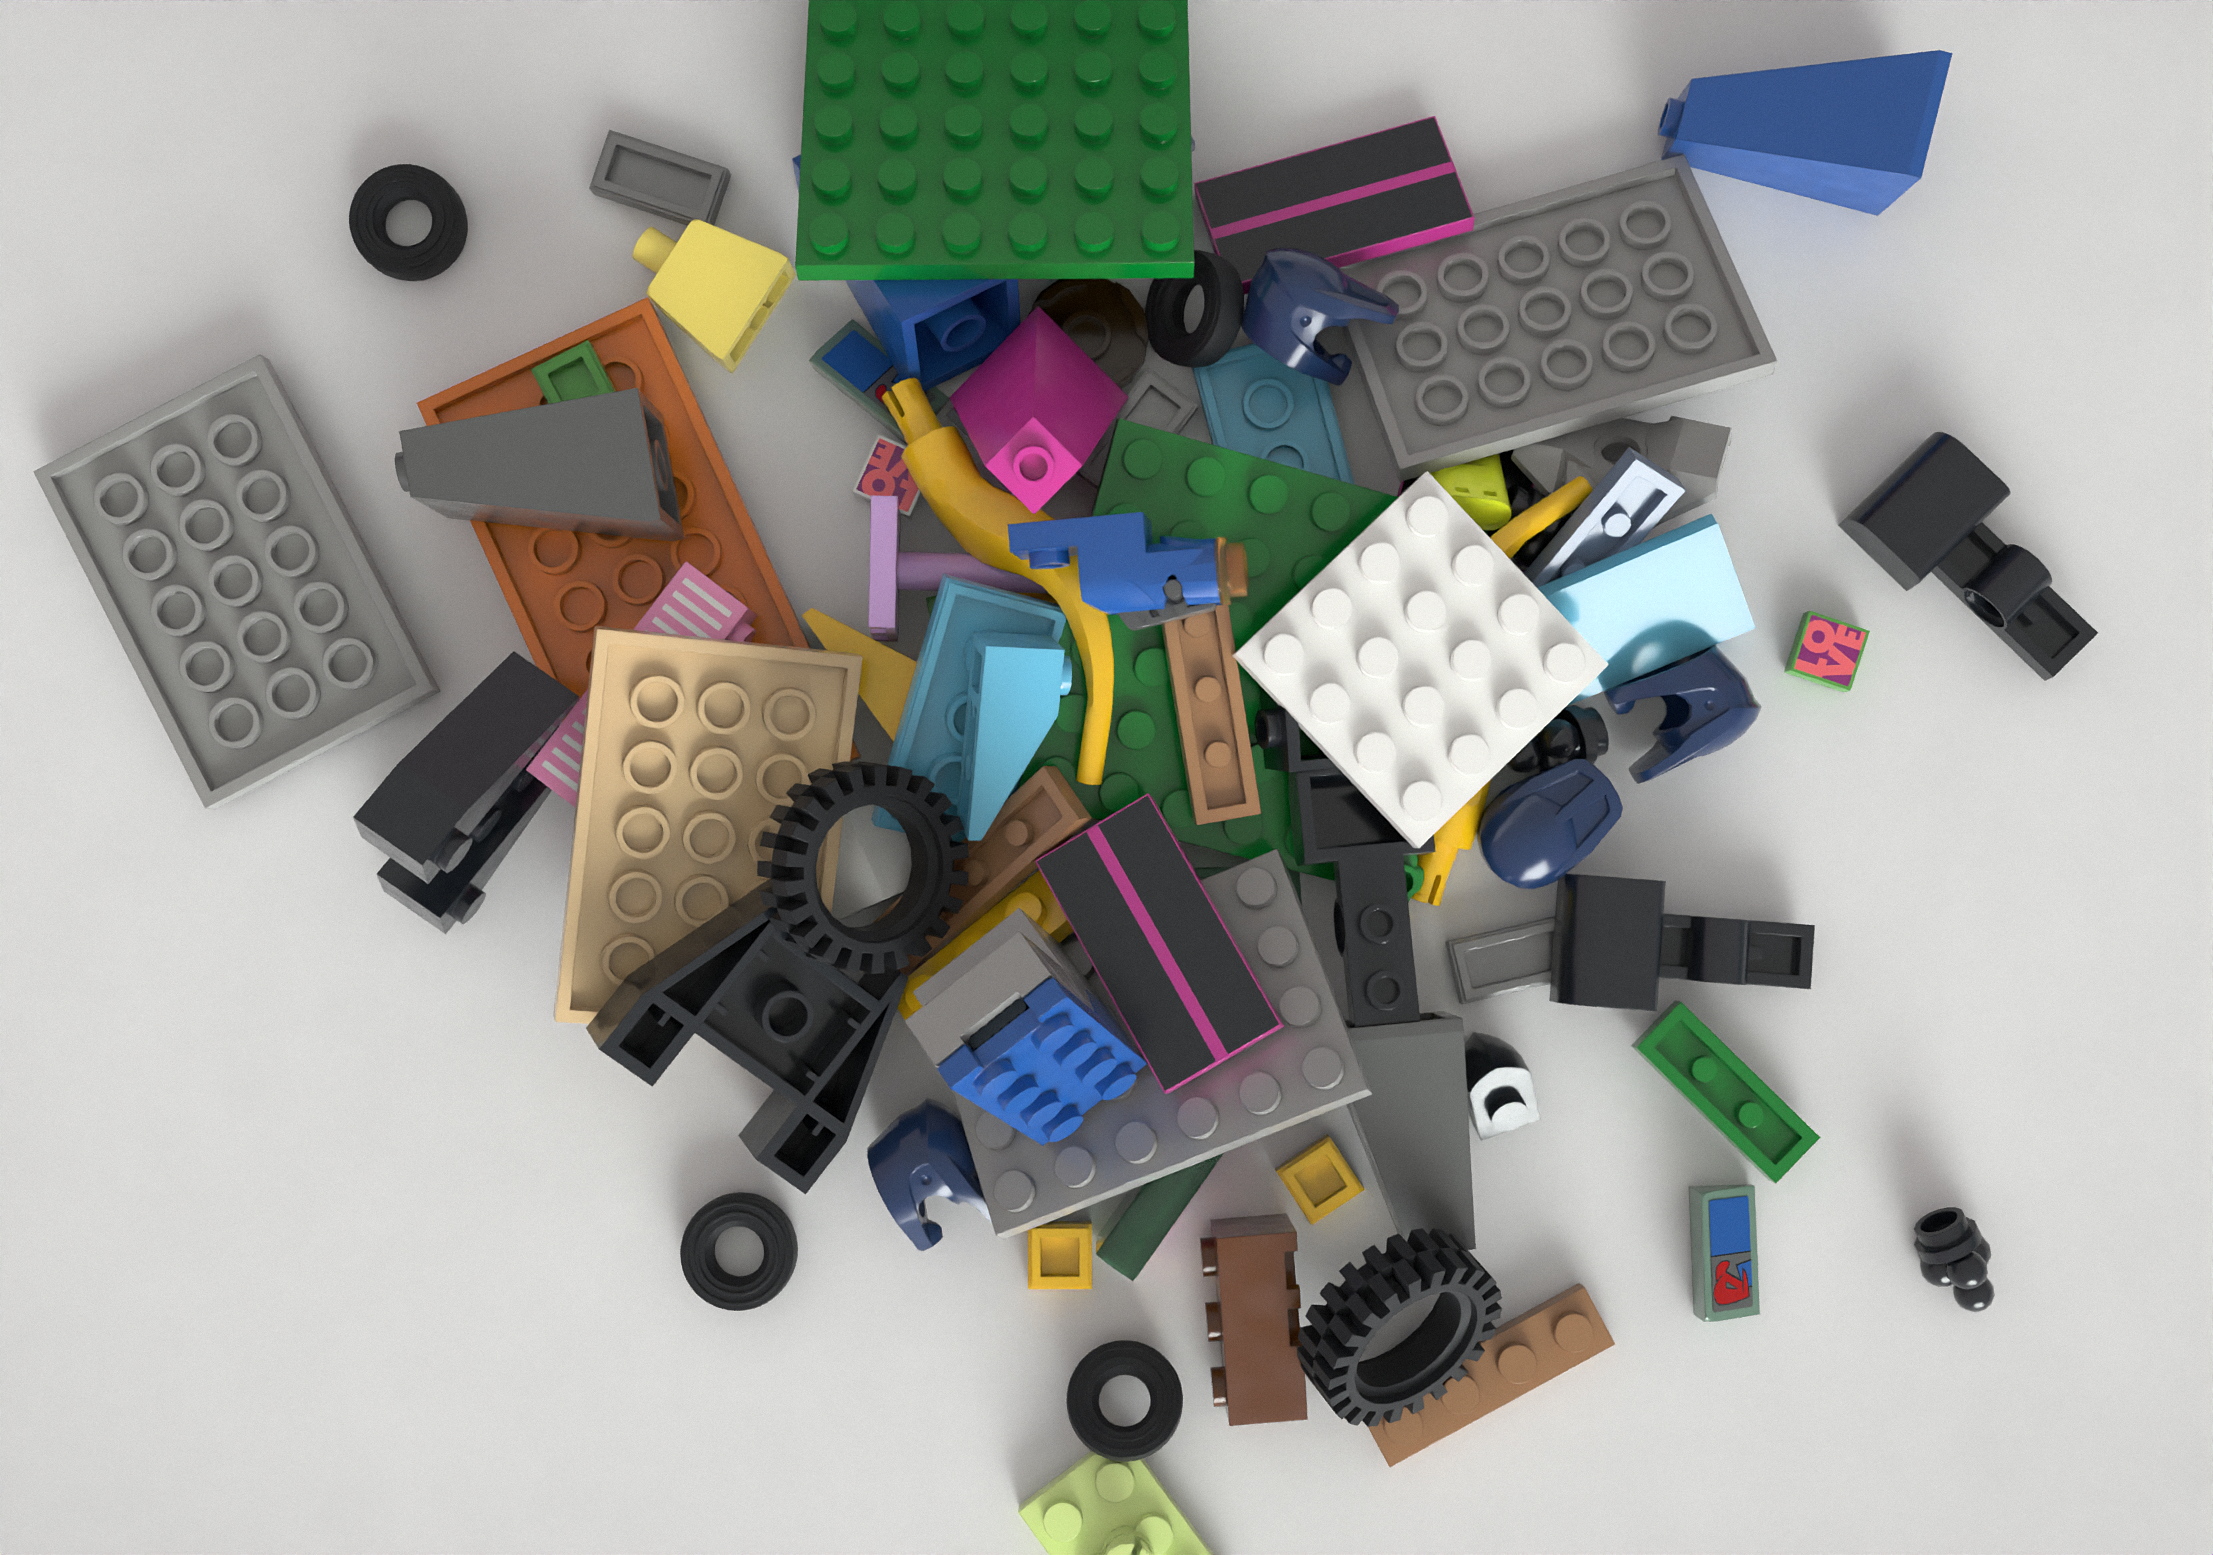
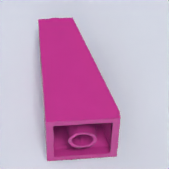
[949,306,1128,514]

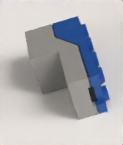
[905,908,1148,1146]

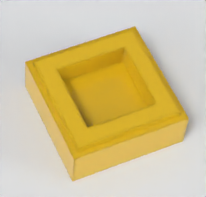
[1275,1134,1365,1225]
[1028,1221,1092,1289]

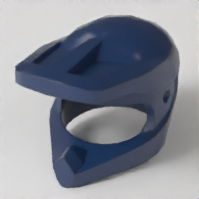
[1241,248,1399,386]
[1604,645,1762,784]
[1477,759,1623,889]
[867,1098,992,1251]

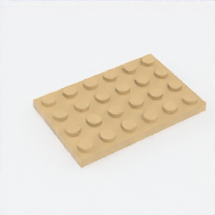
[553,626,863,1024]

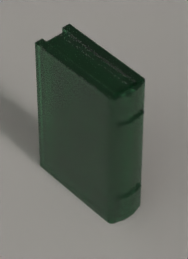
[1096,1153,1224,1281]

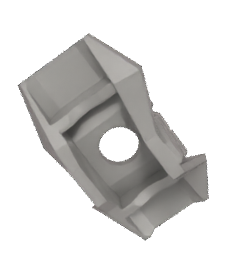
[1511,416,1732,528]

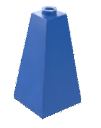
[1658,50,1953,216]
[792,155,1021,392]

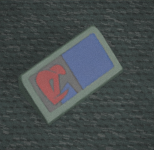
[809,319,950,445]
[1689,1184,1760,1322]

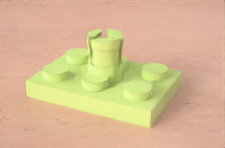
[1018,1451,1214,1555]

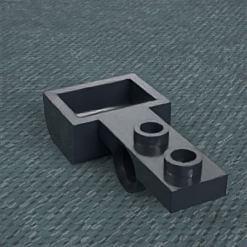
[1838,432,2098,681]
[1288,768,1436,1027]
[1549,874,1815,1011]

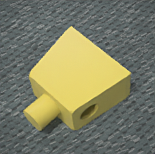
[632,219,796,374]

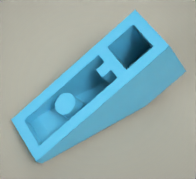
[957,632,1072,841]

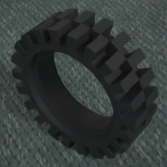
[757,761,969,974]
[1297,1228,1502,1427]

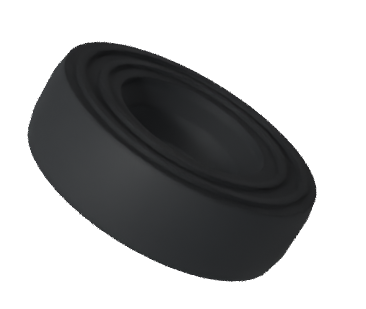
[349,164,468,281]
[1145,250,1244,368]
[680,1192,798,1311]
[1066,1340,1183,1462]

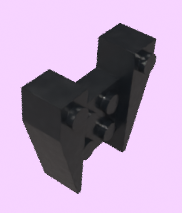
[353,651,580,934]
[586,879,908,1194]

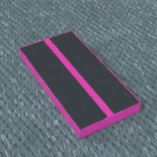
[1194,116,1475,295]
[1035,793,1284,1094]

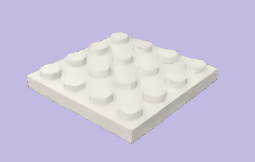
[1232,471,1609,848]

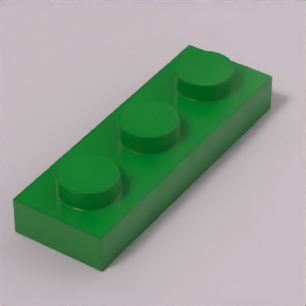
[1631,1000,1821,1184]

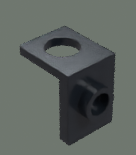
[1254,685,1338,772]

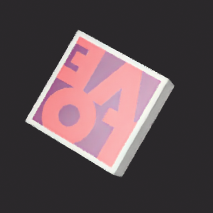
[852,434,922,520]

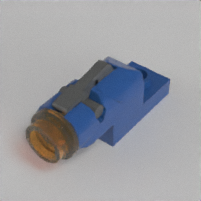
[1008,512,1249,631]

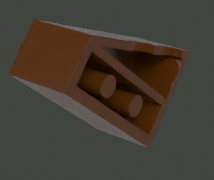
[1200,1213,1308,1426]

